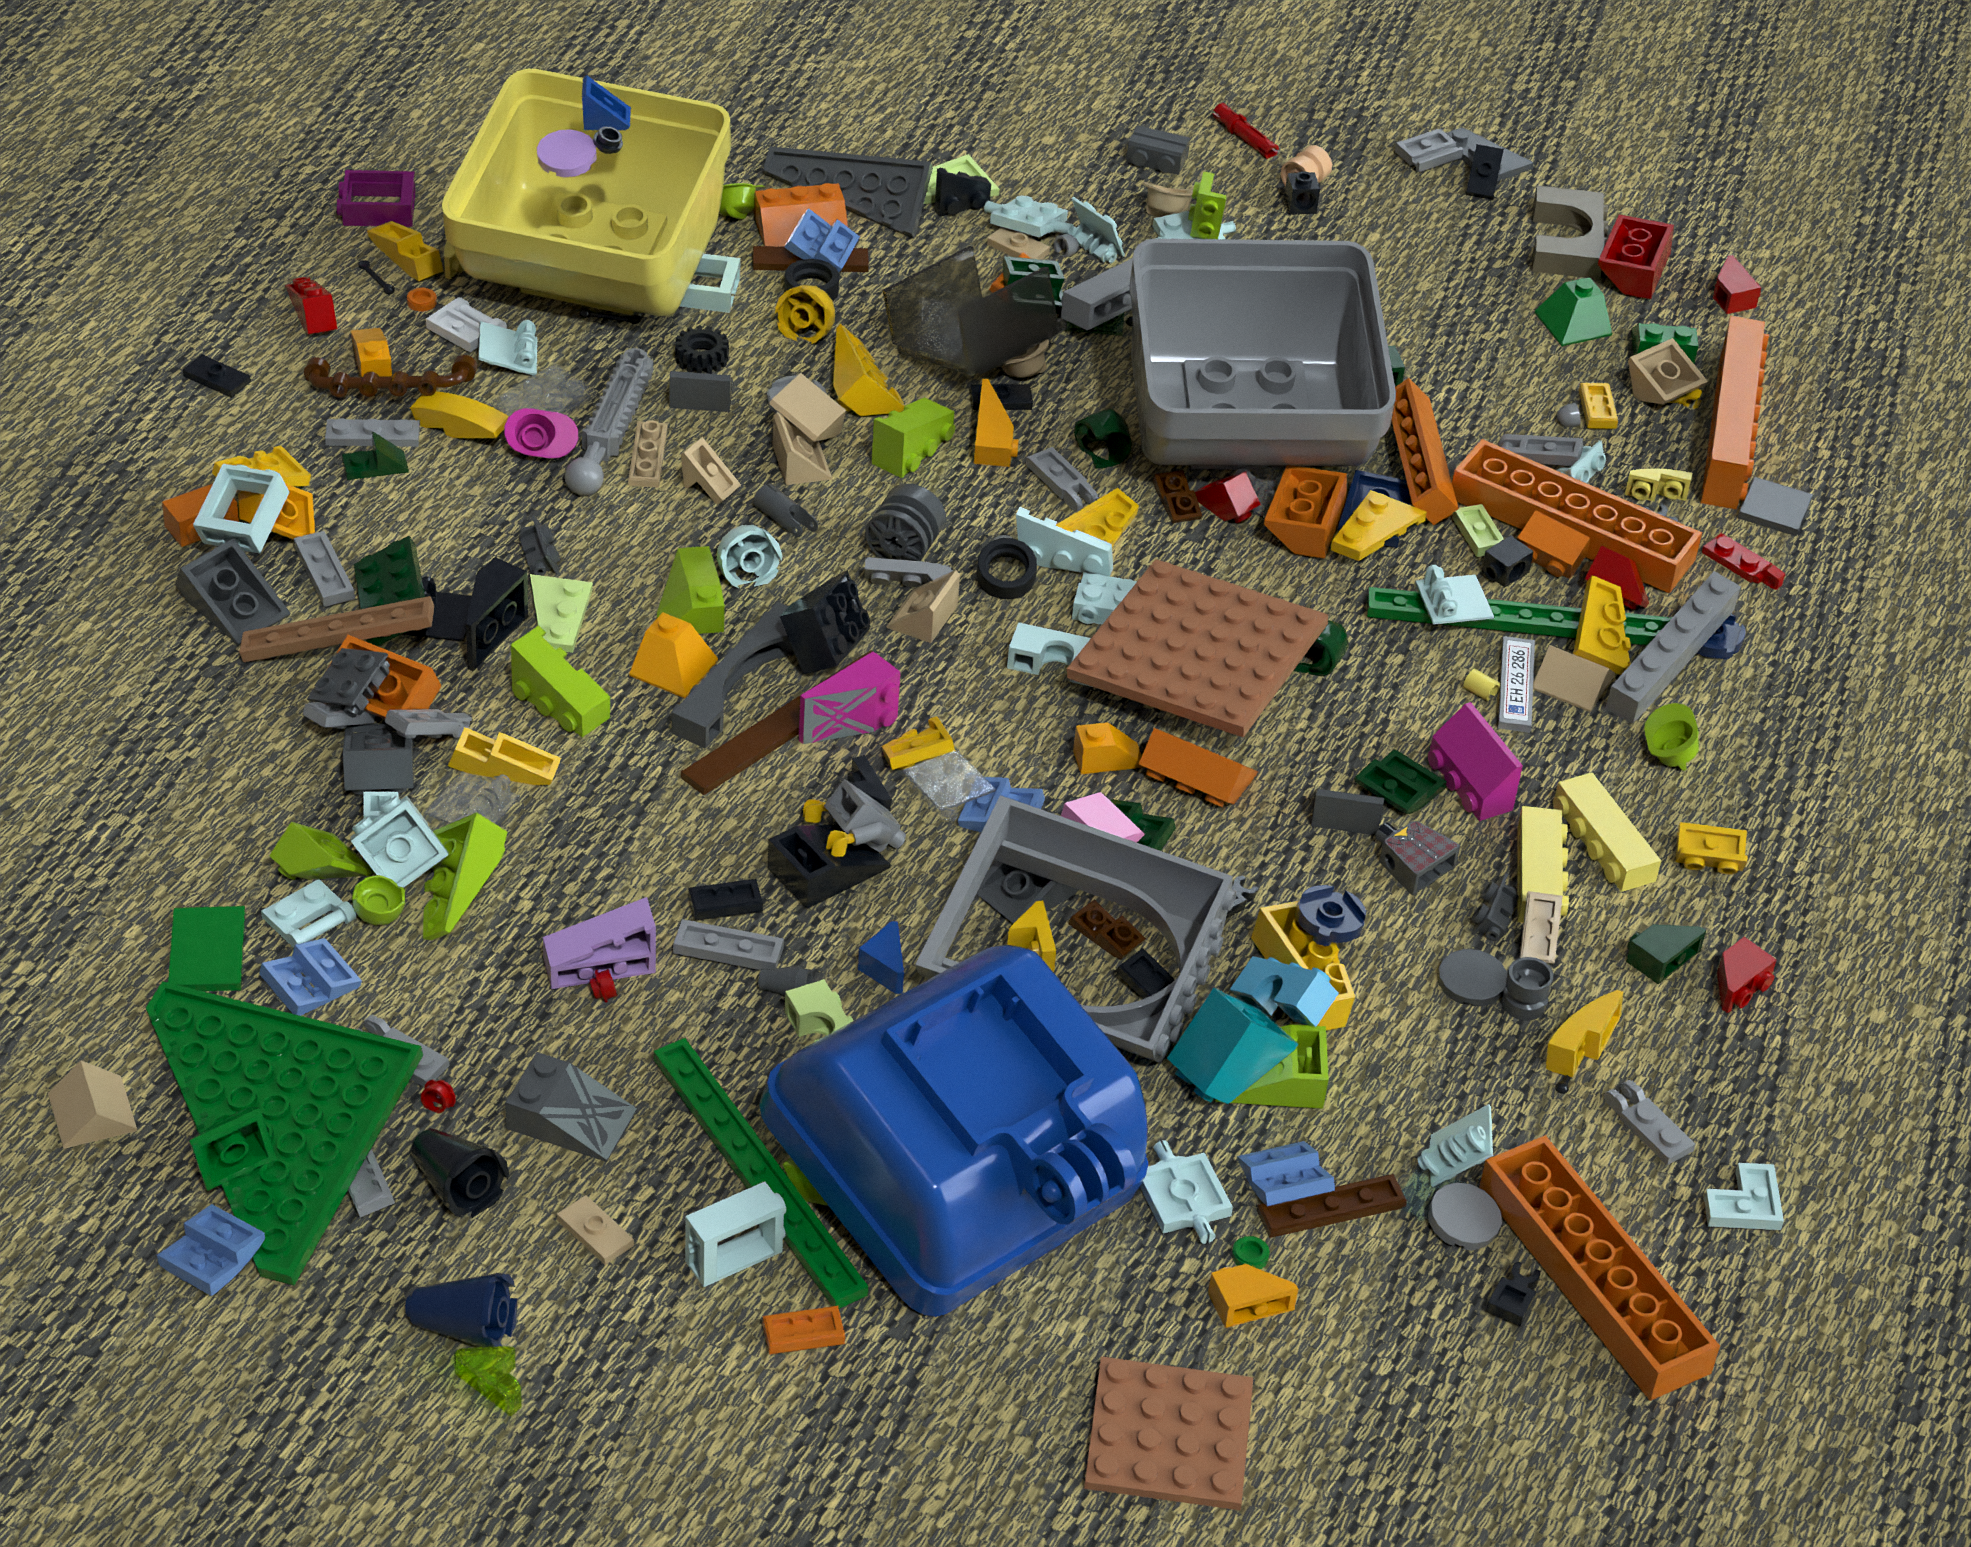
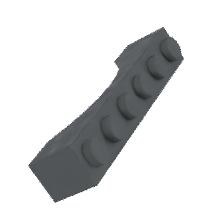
[670,602,795,749]

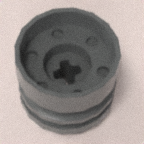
[865,483,946,561]

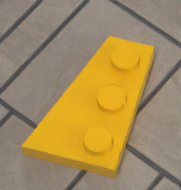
[212,445,311,487]
[1056,488,1139,547]
[1331,490,1427,561]
[1573,575,1631,675]

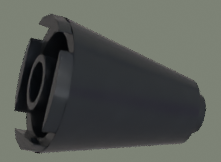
[411,1128,509,1218]

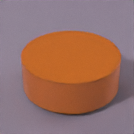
[407,288,437,312]

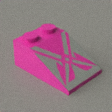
[799,651,900,744]

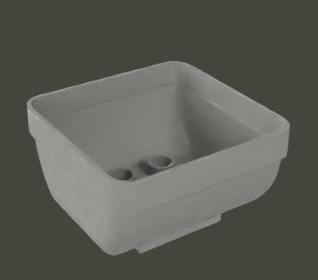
[1129,239,1396,470]

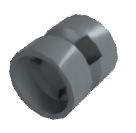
[1502,957,1554,1021]

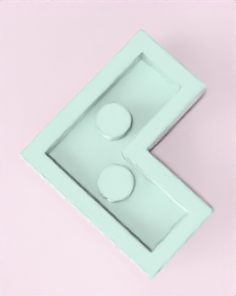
[1704,1163,1784,1230]

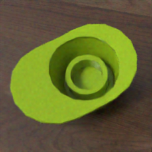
[719,183,765,220]
[1644,703,1699,771]

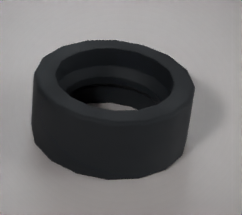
[784,259,840,301]
[977,538,1037,599]

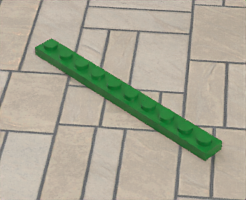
[1367,587,1672,645]
[653,1038,869,1309]

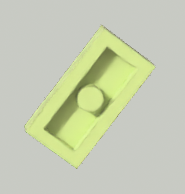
[1452,504,1504,557]

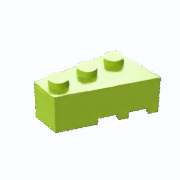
[872,397,955,478]
[511,626,610,737]

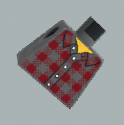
[1375,821,1460,896]

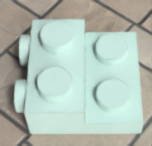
[1072,572,1137,624]
[351,796,449,888]

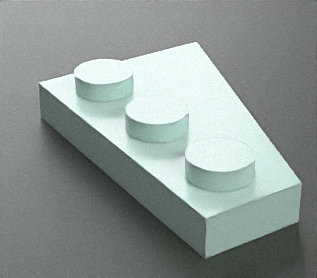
[1016,507,1113,576]

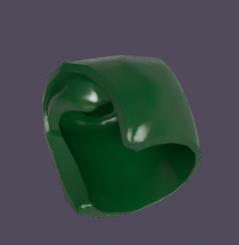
[1074,408,1132,469]
[1293,620,1349,676]

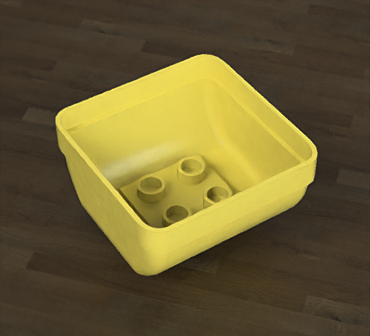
[442,69,731,316]

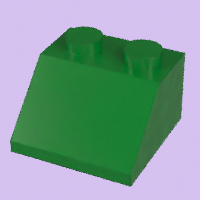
[1631,323,1699,364]

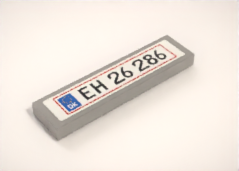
[1498,636,1535,733]

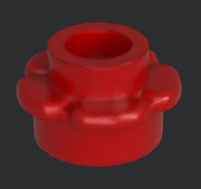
[589,969,618,1003]
[421,1079,456,1114]

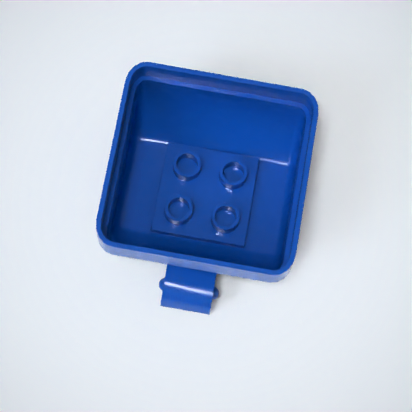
[759,945,1148,1317]

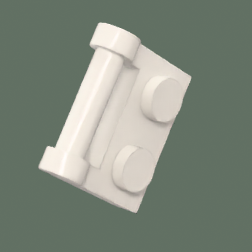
[426,297,507,352]

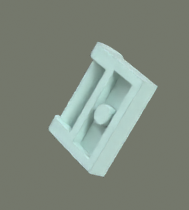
[261,879,356,948]

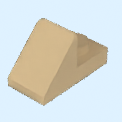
[681,437,741,504]

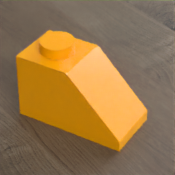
[1073,722,1144,774]
[1208,1264,1298,1328]

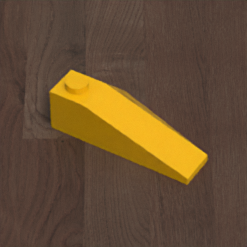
[833,323,905,416]

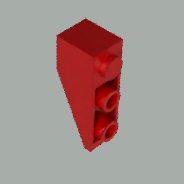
[285,277,338,334]

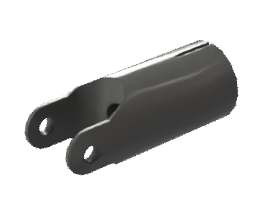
[753,483,818,537]

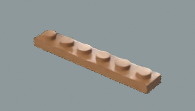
[239,596,434,662]

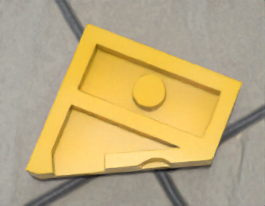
[882,716,955,770]

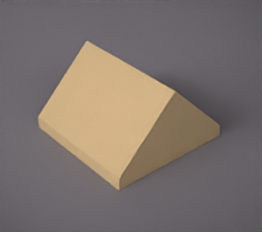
[1628,338,1708,404]
[769,373,846,442]
[772,412,832,485]
[886,570,960,643]
[1533,645,1615,712]
[48,1060,137,1149]

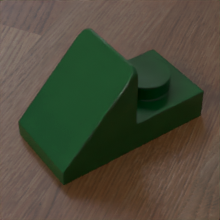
[342,432,409,480]

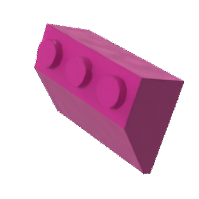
[1428,702,1523,821]

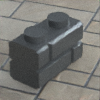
[1126,125,1190,175]

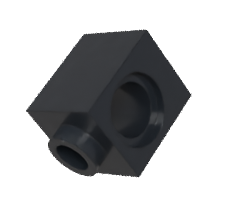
[1284,171,1320,215]
[1482,535,1534,588]

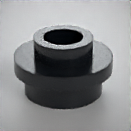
[593,126,623,154]

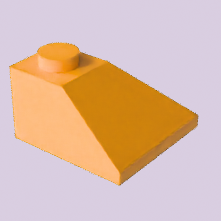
[238,483,315,540]
[629,612,718,698]

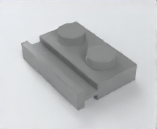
[1395,129,1464,172]

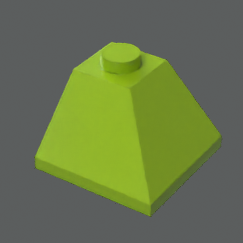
[269,822,375,880]

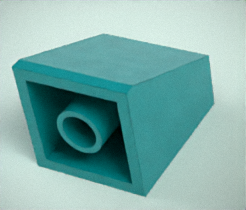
[1167,988,1298,1104]

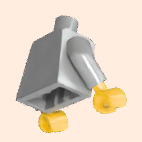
[802,779,906,857]

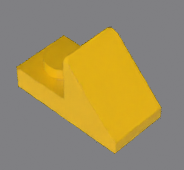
[1007,900,1056,972]

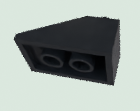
[466,557,528,671]

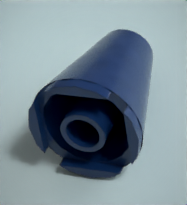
[405,1273,518,1351]

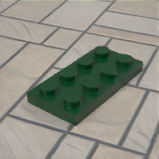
[354,536,425,646]

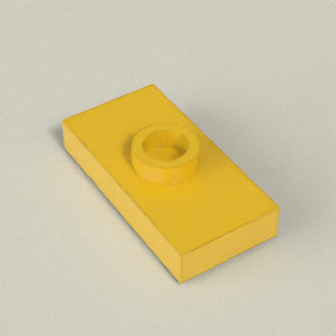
[1579,383,1618,429]

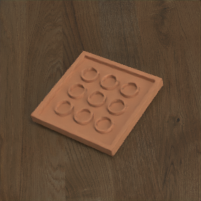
[1084,1356,1253,1510]

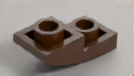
[1152,470,1202,523]
[1068,899,1146,960]

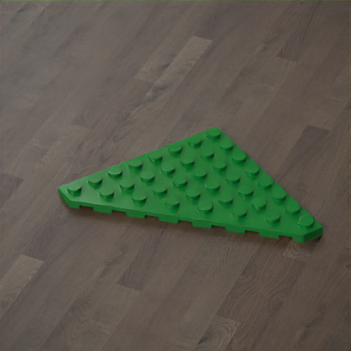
[146,981,423,1285]

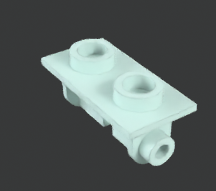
[1556,440,1606,483]

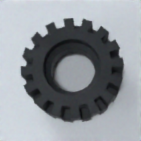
[675,326,729,374]

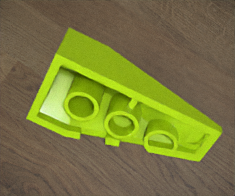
[657,546,725,634]
[423,812,508,941]

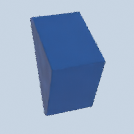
[582,75,631,130]
[858,921,904,994]

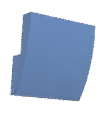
[784,208,860,272]
[958,777,1045,832]
[259,938,362,1016]
[1237,1141,1335,1206]
[157,1204,265,1296]

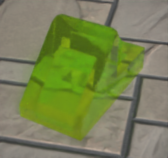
[454,1346,522,1417]

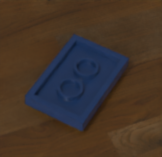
[1337,470,1411,548]

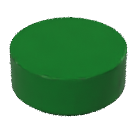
[1232,1236,1270,1269]

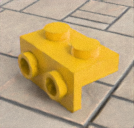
[1676,822,1748,875]

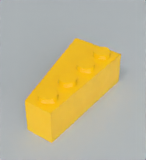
[1251,901,1355,1031]

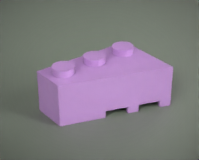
[543,897,656,989]

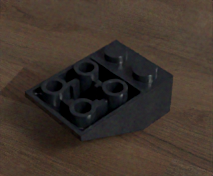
[779,570,871,674]
[767,824,891,909]

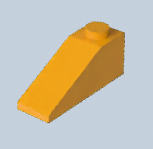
[350,328,392,377]
[974,379,1019,467]

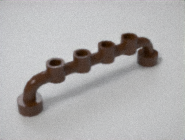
[304,355,478,397]

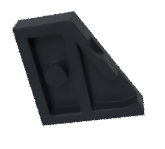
[934,168,991,217]

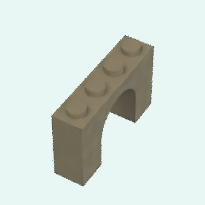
[1532,185,1608,279]

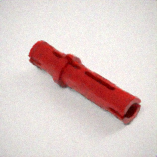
[1212,103,1279,159]

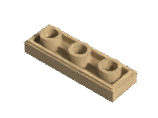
[628,420,668,488]

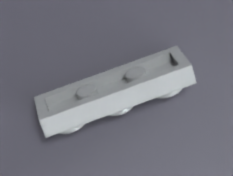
[325,418,420,447]
[294,531,355,607]
[673,919,784,970]

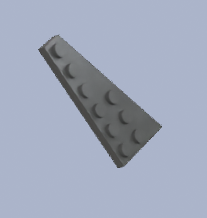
[763,146,933,239]

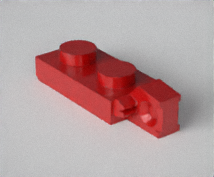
[1702,533,1785,590]

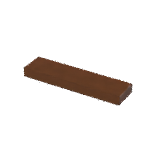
[753,246,869,272]
[1256,1174,1407,1238]

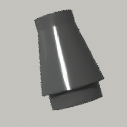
[758,965,813,996]

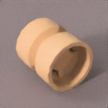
[1280,145,1332,186]

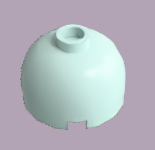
[717,525,782,588]

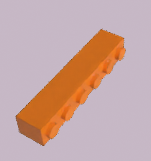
[1391,378,1459,525]

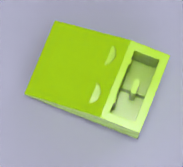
[1216,1024,1329,1109]

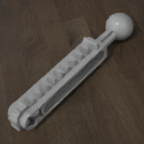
[564,348,653,496]

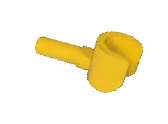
[1668,388,1702,409]

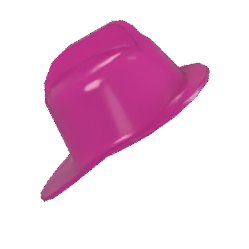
[504,408,578,459]

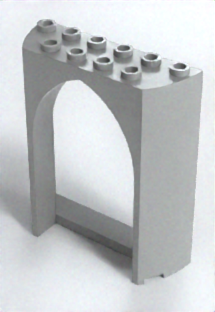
[915,795,1237,1062]

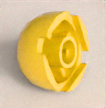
[775,285,835,344]

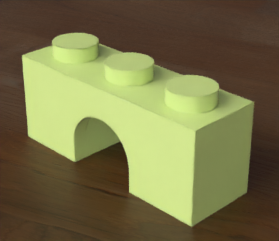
[785,979,854,1042]

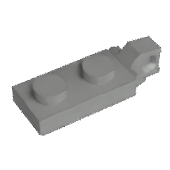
[385,709,472,739]

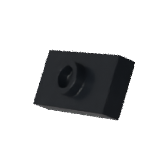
[1466,144,1504,200]
[183,354,251,398]
[970,383,1033,410]
[688,879,763,921]
[1116,948,1175,999]

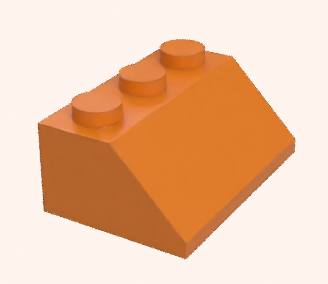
[754,183,848,247]
[1264,466,1347,559]
[327,635,441,719]
[1139,728,1258,807]

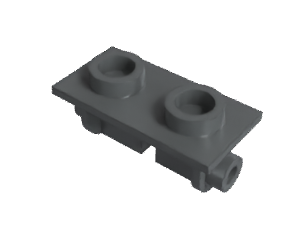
[519,515,561,576]
[1471,873,1519,941]

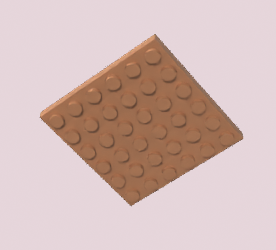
[1067,559,1328,737]

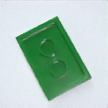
[168,906,246,991]

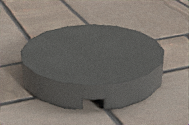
[1438,949,1507,1007]

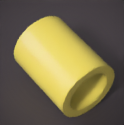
[1463,669,1500,702]

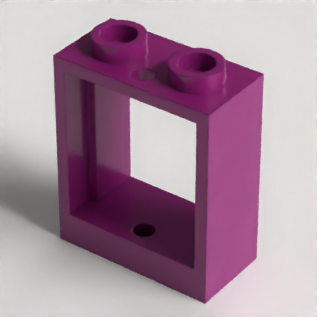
[337,170,416,227]

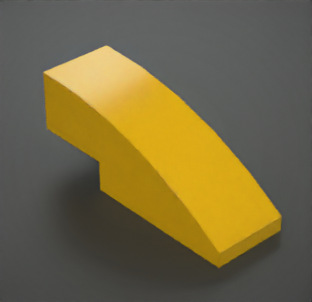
[367,221,443,281]
[410,391,509,438]
[448,727,561,785]
[1546,990,1623,1078]

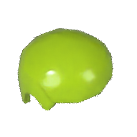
[352,875,405,926]

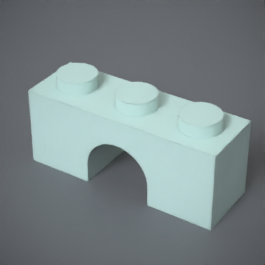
[1007,622,1092,687]

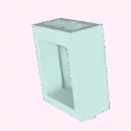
[680,254,740,313]
[193,464,289,554]
[685,1181,786,1287]

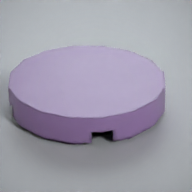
[537,129,597,177]

